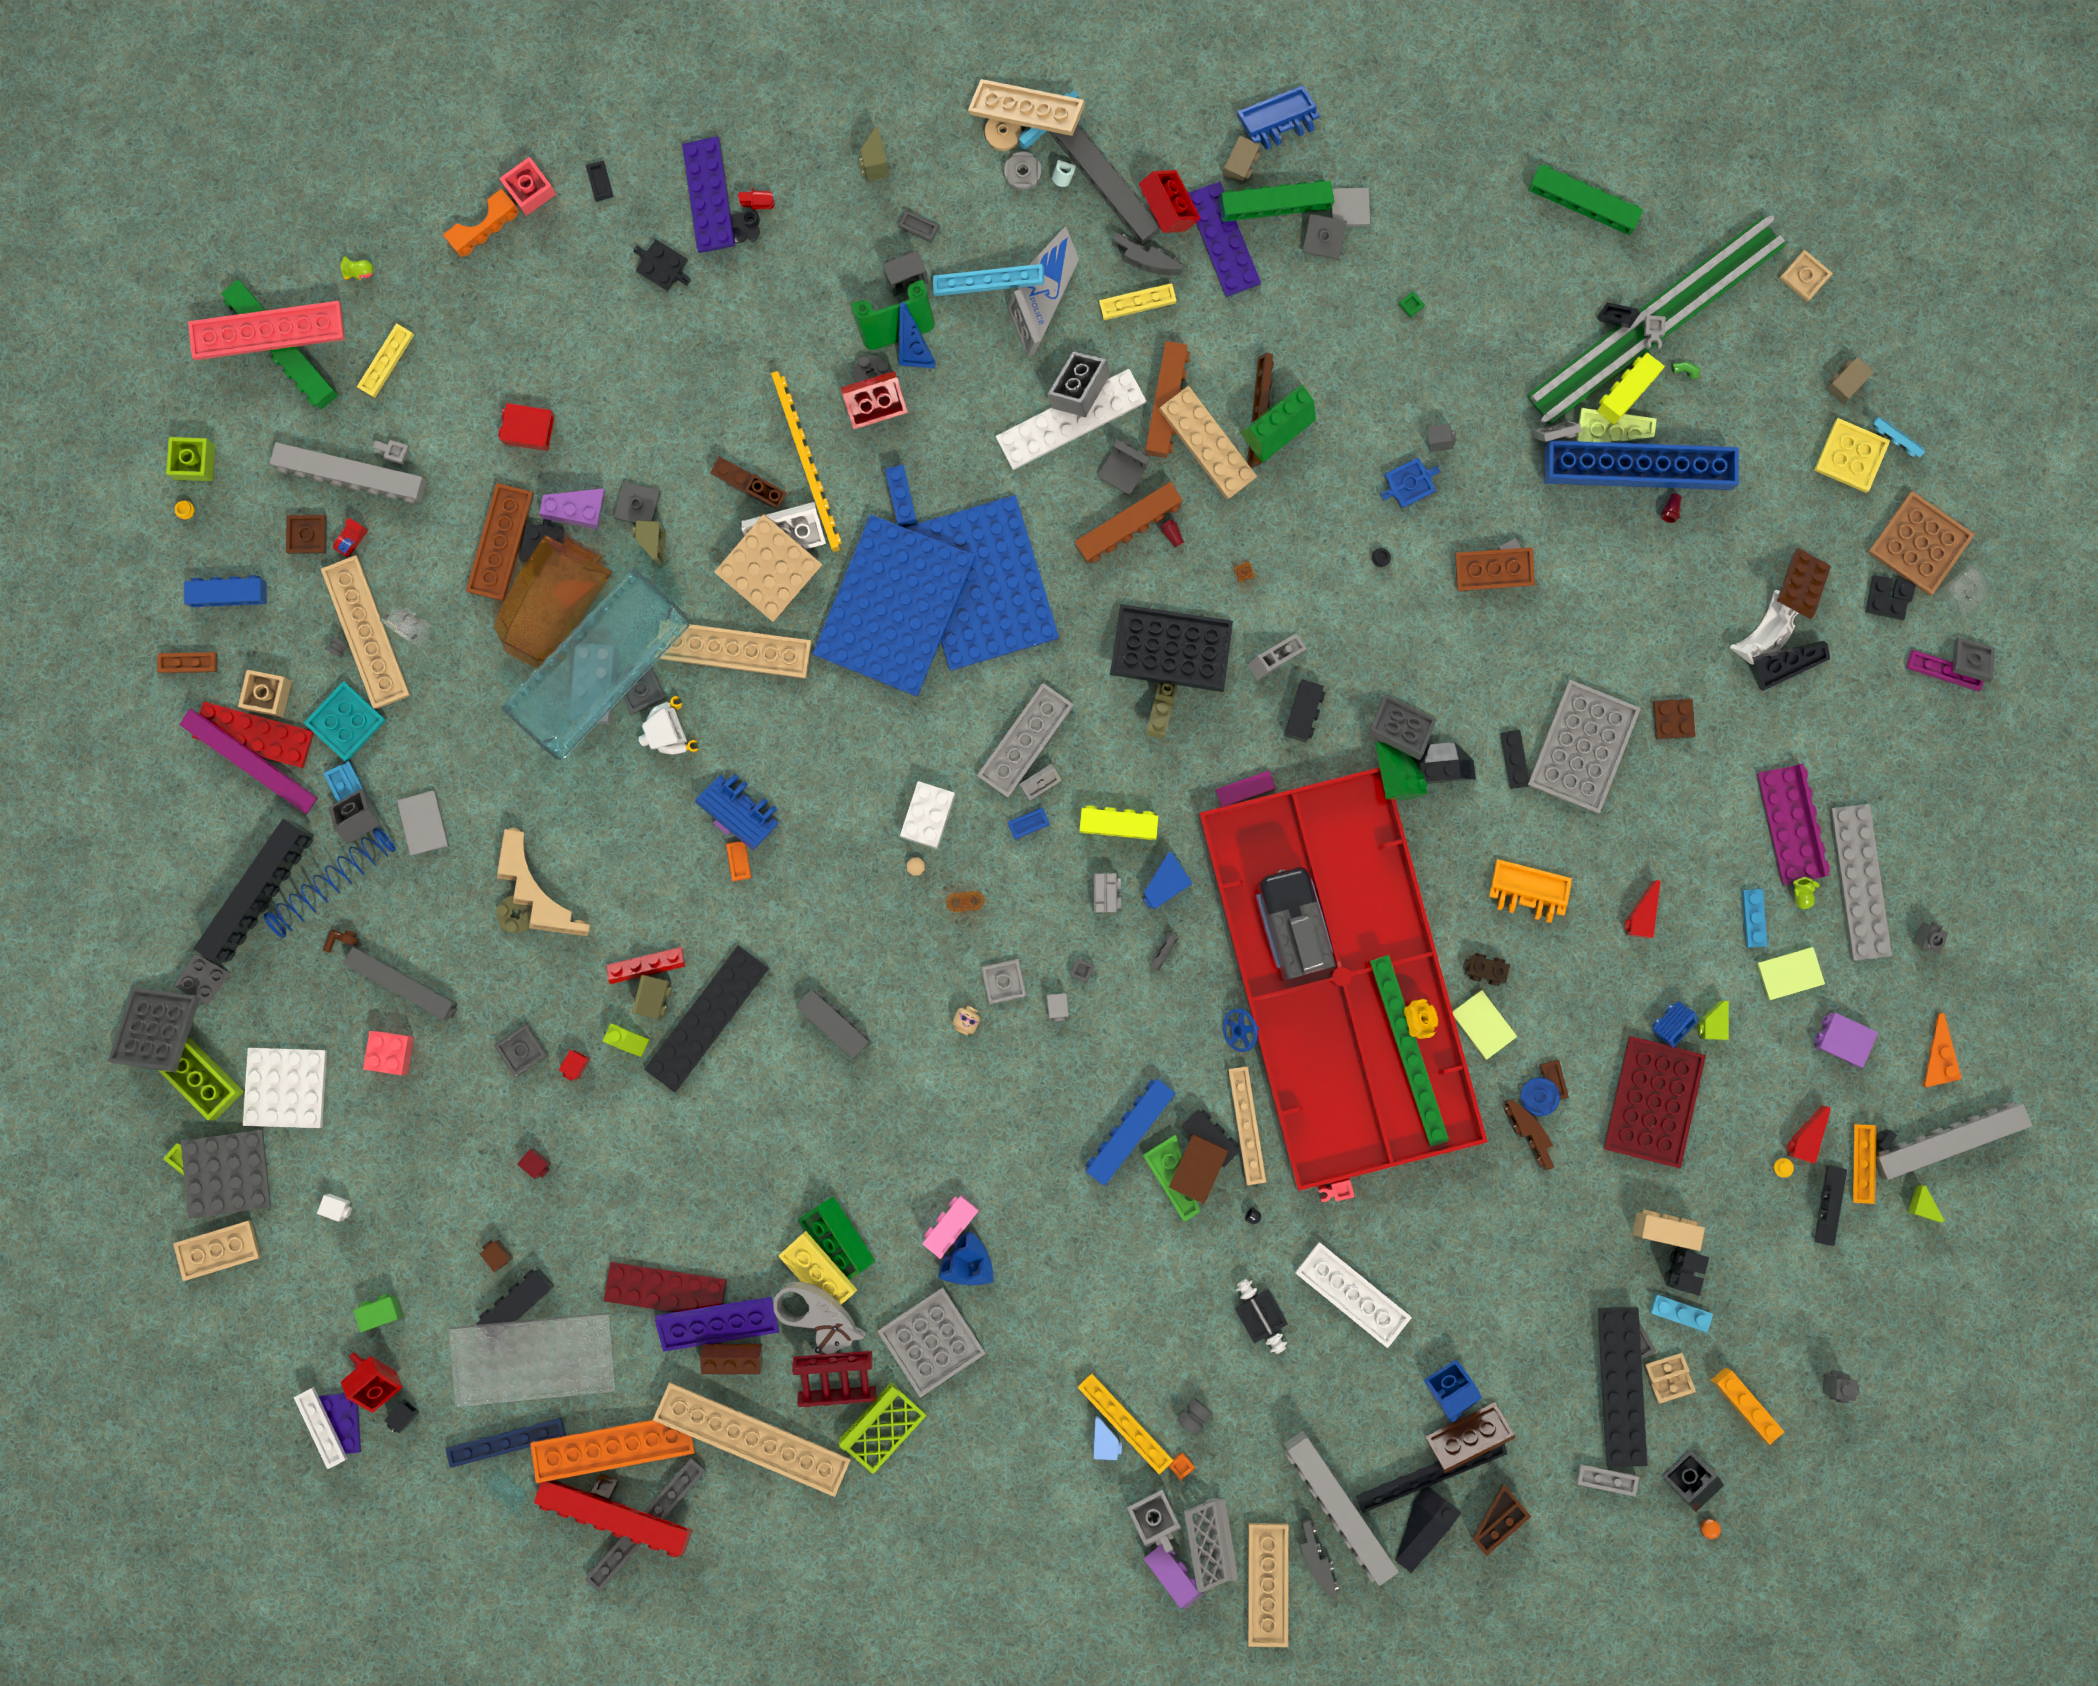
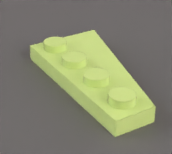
[1576,408,1657,443]

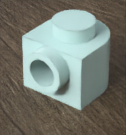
[1052,160,1075,187]

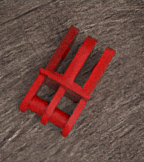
[738,187,775,211]

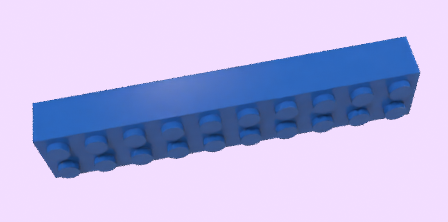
[1544,440,1739,490]

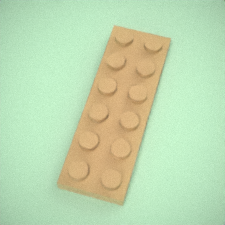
[968,79,1085,136]
[1158,386,1257,500]
[1248,1523,1289,1647]

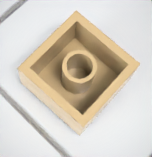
[238,670,292,718]

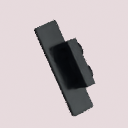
[1814,1166,1847,1246]

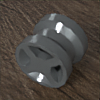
[325,636,349,658]

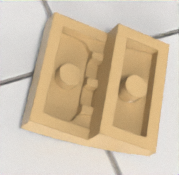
[1645,1353,1696,1404]

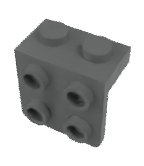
[1099,440,1150,495]

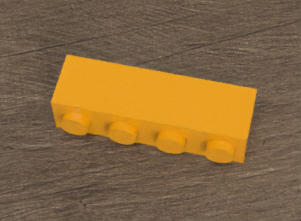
[1711,1368,1784,1445]

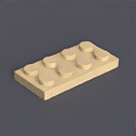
[173,1220,261,1281]

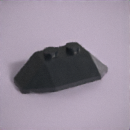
[1410,742,1476,784]

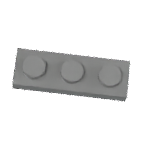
[1576,1463,1639,1497]

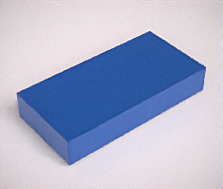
[1007,807,1050,840]

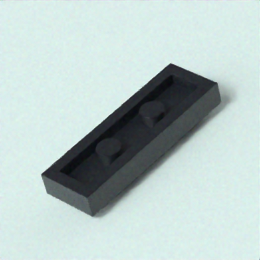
[1500,730,1529,789]

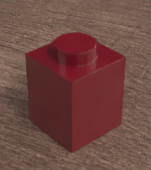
[517,1148,551,1179]

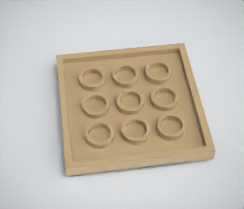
[715,514,822,622]

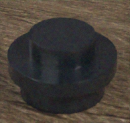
[1371,548,1391,567]

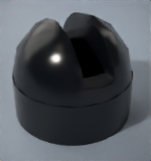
[1245,1207,1261,1224]

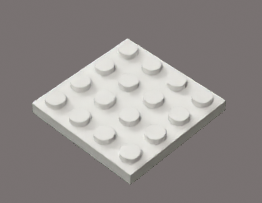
[243,1048,327,1128]

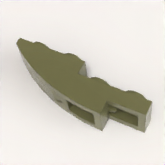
[1146,683,1178,739]

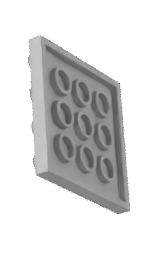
[877,1287,986,1398]

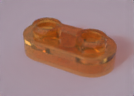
[946,891,985,913]

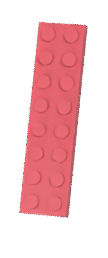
[188,301,345,360]

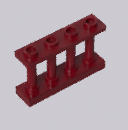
[792,1351,877,1407]

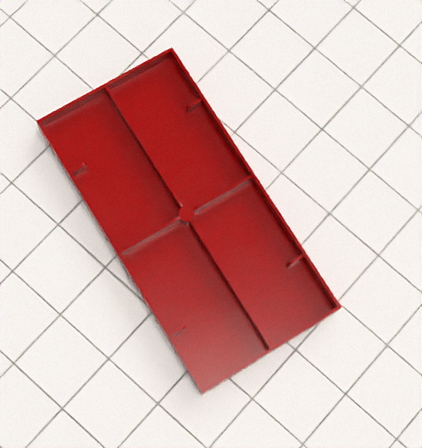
[1198,767,1488,1191]

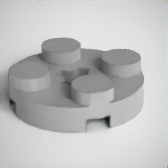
[1004,152,1041,191]

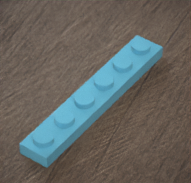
[933,264,1044,296]

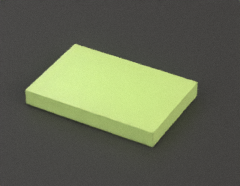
[1756,947,1825,1000]
[1453,990,1517,1060]

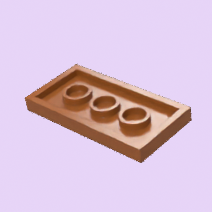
[1455,547,1535,591]

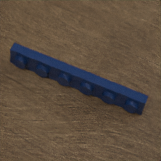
[445,1417,566,1468]

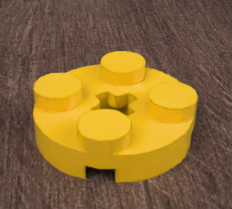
[1404,999,1438,1039]

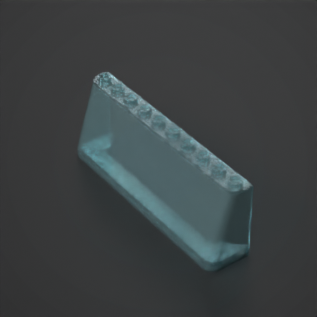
[501,568,691,760]

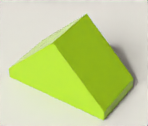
[1908,1185,1945,1223]

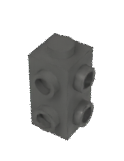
[1823,1370,1859,1403]

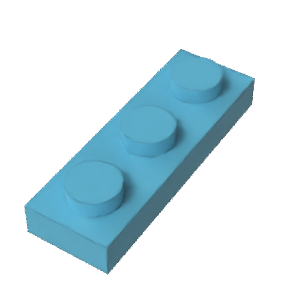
[1873,415,1925,457]
[1650,1294,1713,1333]

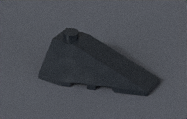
[1395,1487,1461,1573]

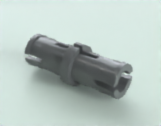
[1149,932,1179,971]

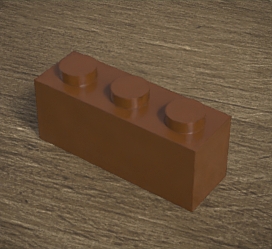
[700,1344,763,1374]

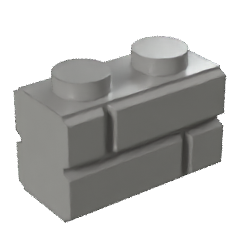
[1093,873,1121,913]

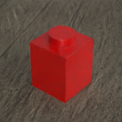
[559,1050,590,1081]

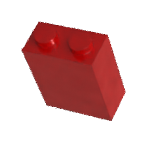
[498,403,555,451]

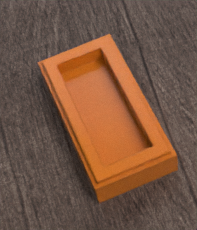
[726,841,752,882]

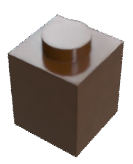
[480,1240,513,1272]

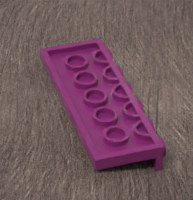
[1756,763,1830,885]

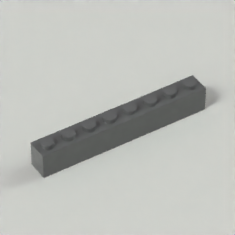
[1050,123,1160,246]

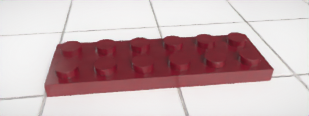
[604,1262,727,1312]

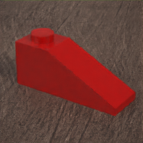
[1624,880,1661,939]
[1786,1106,1831,1164]

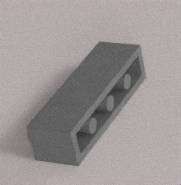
[796,990,870,1059]

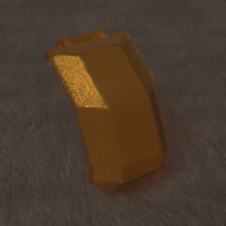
[494,535,612,670]

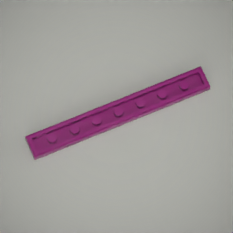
[179,709,318,814]

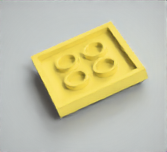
[1814,418,1890,493]

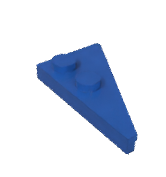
[899,302,936,368]

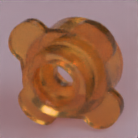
[1234,561,1255,583]

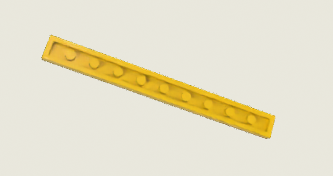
[771,371,842,552]

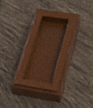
[1539,1060,1569,1100]

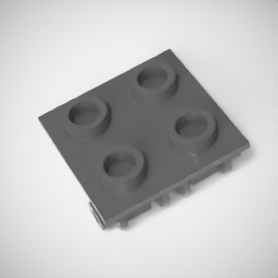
[173,953,230,1005]

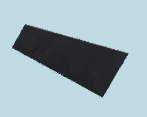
[1752,641,1830,691]

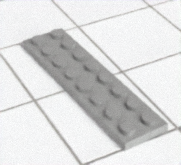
[1830,804,1892,961]

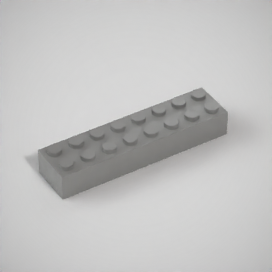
[1284,1431,1399,1586]

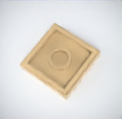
[1779,250,1833,302]

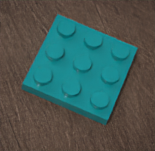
[304,681,387,762]

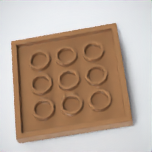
[1867,491,1975,596]

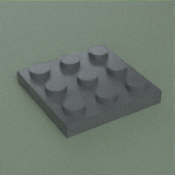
[1368,694,1436,760]

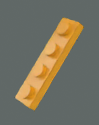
[1853,1124,1876,1204]

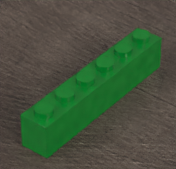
[1528,164,1643,236]
[1218,180,1335,222]

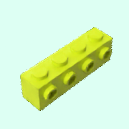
[1597,353,1665,425]
[1079,805,1158,840]

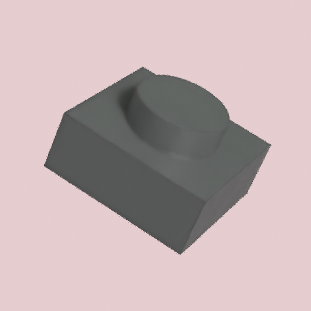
[1070,958,1095,983]

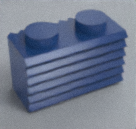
[1652,1001,1698,1048]

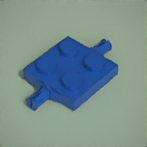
[1380,458,1441,509]

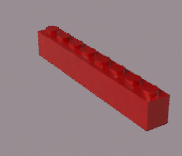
[534,1480,693,1557]

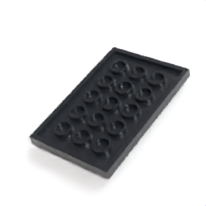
[1110,604,1233,692]

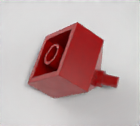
[340,1351,403,1413]

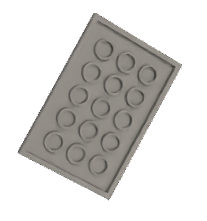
[1528,680,1641,814]

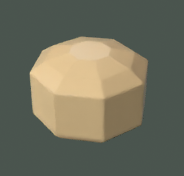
[907,857,925,876]

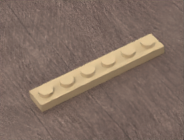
[1228,1066,1266,1185]

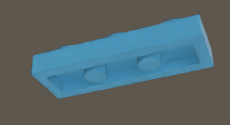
[1742,889,1768,948]

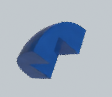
[938,1231,993,1285]

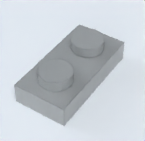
[1019,764,1062,801]

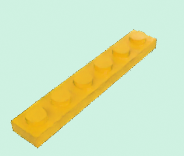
[1078,1373,1173,1475]

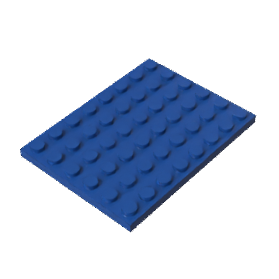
[907,495,1059,671]
[813,514,976,697]

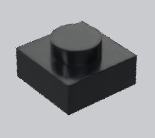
[1891,579,1916,603]
[1876,1129,1897,1150]

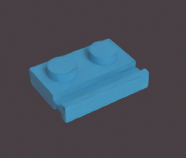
[323,761,365,802]

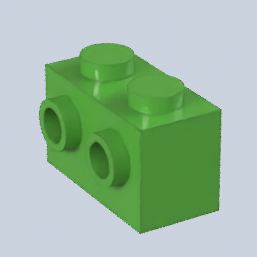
[353,1293,404,1333]

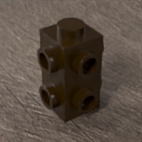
[1463,953,1510,986]

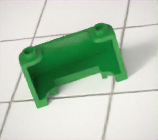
[851,280,935,350]

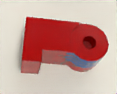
[333,518,368,557]

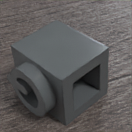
[1913,922,1949,954]

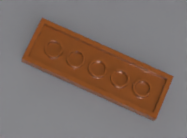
[466,483,534,602]

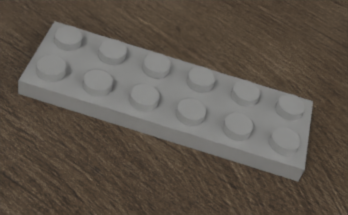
[977,683,1074,798]

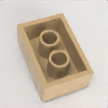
[1632,1209,1705,1251]

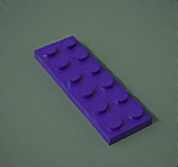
[682,136,735,253]
[1188,181,1261,297]
[655,1297,779,1352]

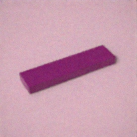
[1906,650,1984,692]

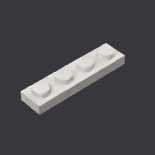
[294,1387,348,1469]

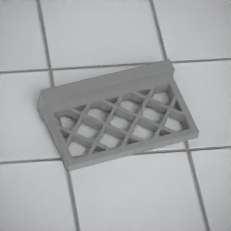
[1184,1498,1238,1592]

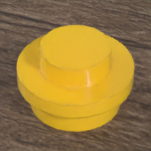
[175,500,195,520]
[1773,1158,1794,1178]

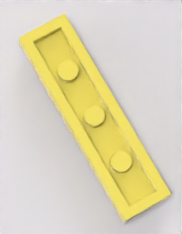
[1099,283,1176,321]
[357,324,414,398]

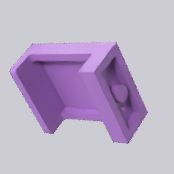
[1814,1013,1878,1068]

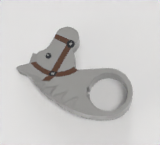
[773,1282,866,1355]

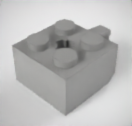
[1127,1490,1181,1553]

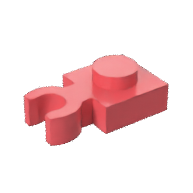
[1318,1178,1355,1202]

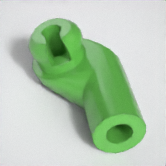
[1671,361,1700,379]

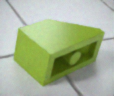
[1697,1001,1729,1040]
[603,1023,650,1057]

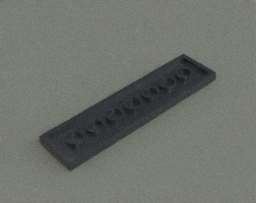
[644,945,770,1093]
[1597,1306,1647,1467]

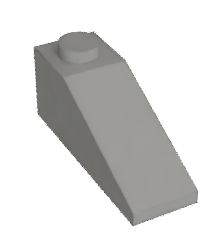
[1247,633,1307,681]

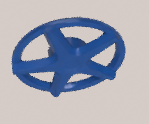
[1223,1008,1259,1052]

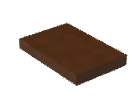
[1169,1134,1229,1204]

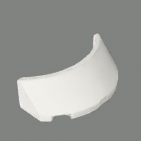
[1730,590,1799,665]

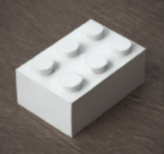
[900,781,955,849]

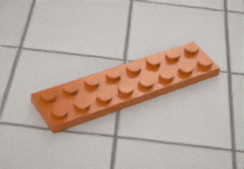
[530,1419,695,1483]

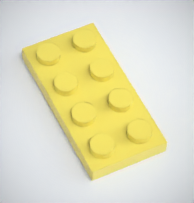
[779,1231,857,1304]

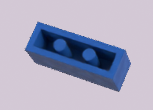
[885,465,917,527]

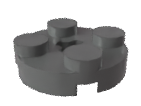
[853,355,890,383]

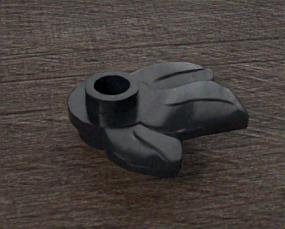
[731,210,760,243]

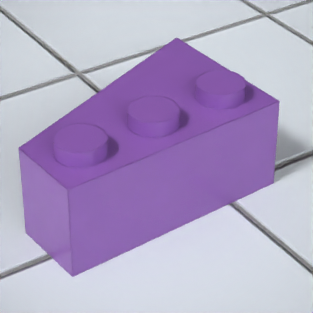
[539,488,605,530]
[1144,1544,1204,1609]

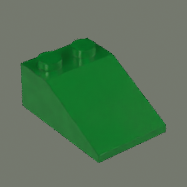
[1375,742,1427,800]

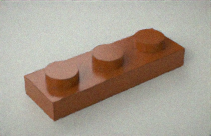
[157,652,218,673]

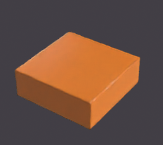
[1168,1452,1195,1481]

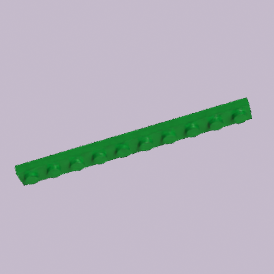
[1369,955,1449,1147]

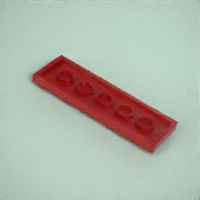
[192,701,314,768]

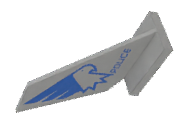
[1007,226,1079,357]

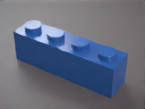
[184,575,267,607]

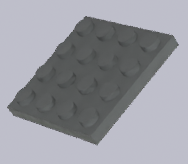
[108,987,200,1073]
[181,1130,271,1219]

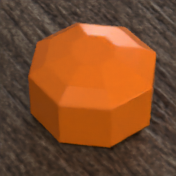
[1700,1518,1721,1539]

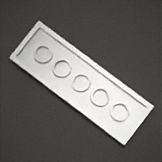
[1295,1242,1412,1348]

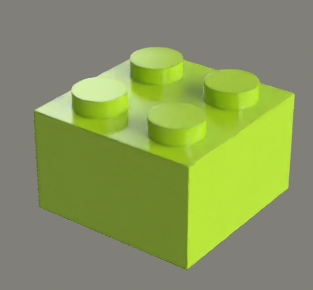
[166,437,215,481]

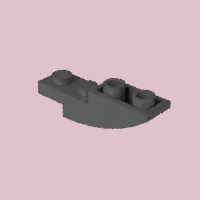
[1112,233,1184,275]
[1298,1517,1339,1599]

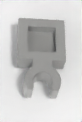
[1644,315,1666,350]

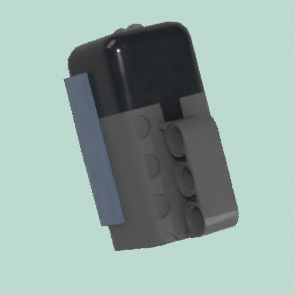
[1255,867,1336,981]

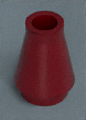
[1661,493,1682,523]
[1160,519,1184,548]

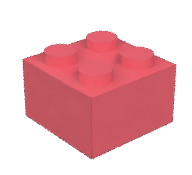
[499,157,557,216]
[363,1031,414,1075]

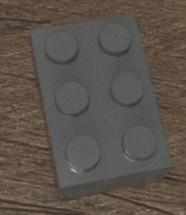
[1048,351,1110,417]

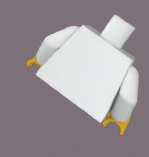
[639,696,699,755]

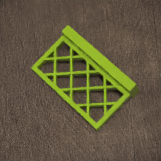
[838,1381,927,1474]

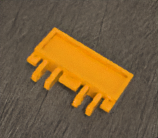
[1489,859,1572,923]

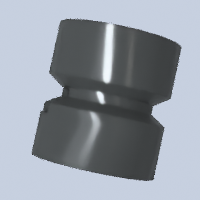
[1176,1397,1213,1436]

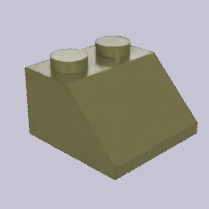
[858,127,889,182]
[633,521,666,567]
[632,975,672,1019]

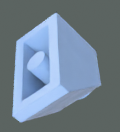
[1093,1416,1122,1460]

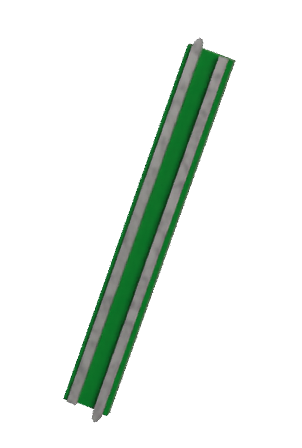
[1527,216,1786,426]

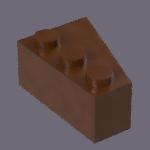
[1471,1483,1531,1556]

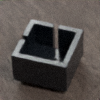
[1665,1248,1709,1296]

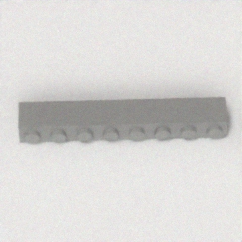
[270,442,427,504]
[1876,1101,2032,1180]

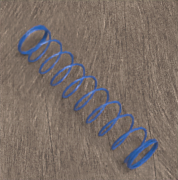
[264,827,396,938]

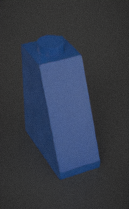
[1142,852,1192,910]

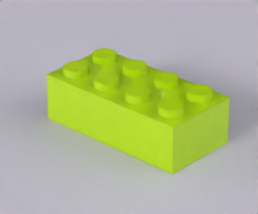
[158,1038,244,1120]

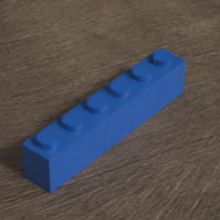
[1085,1078,1176,1186]

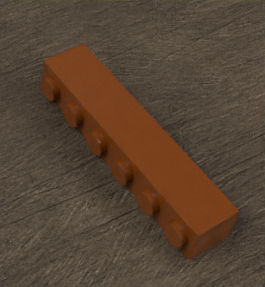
[1145,341,1190,458]
[1075,481,1183,564]

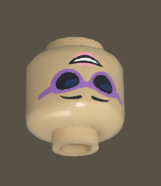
[952,1006,981,1036]

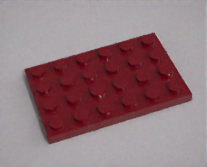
[1603,1036,1706,1169]

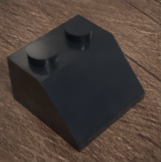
[1662,1450,1724,1512]

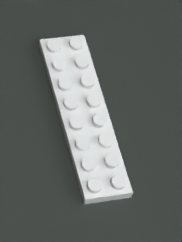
[996,369,1146,470]

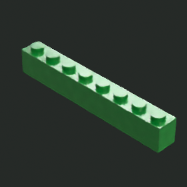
[221,280,339,410]

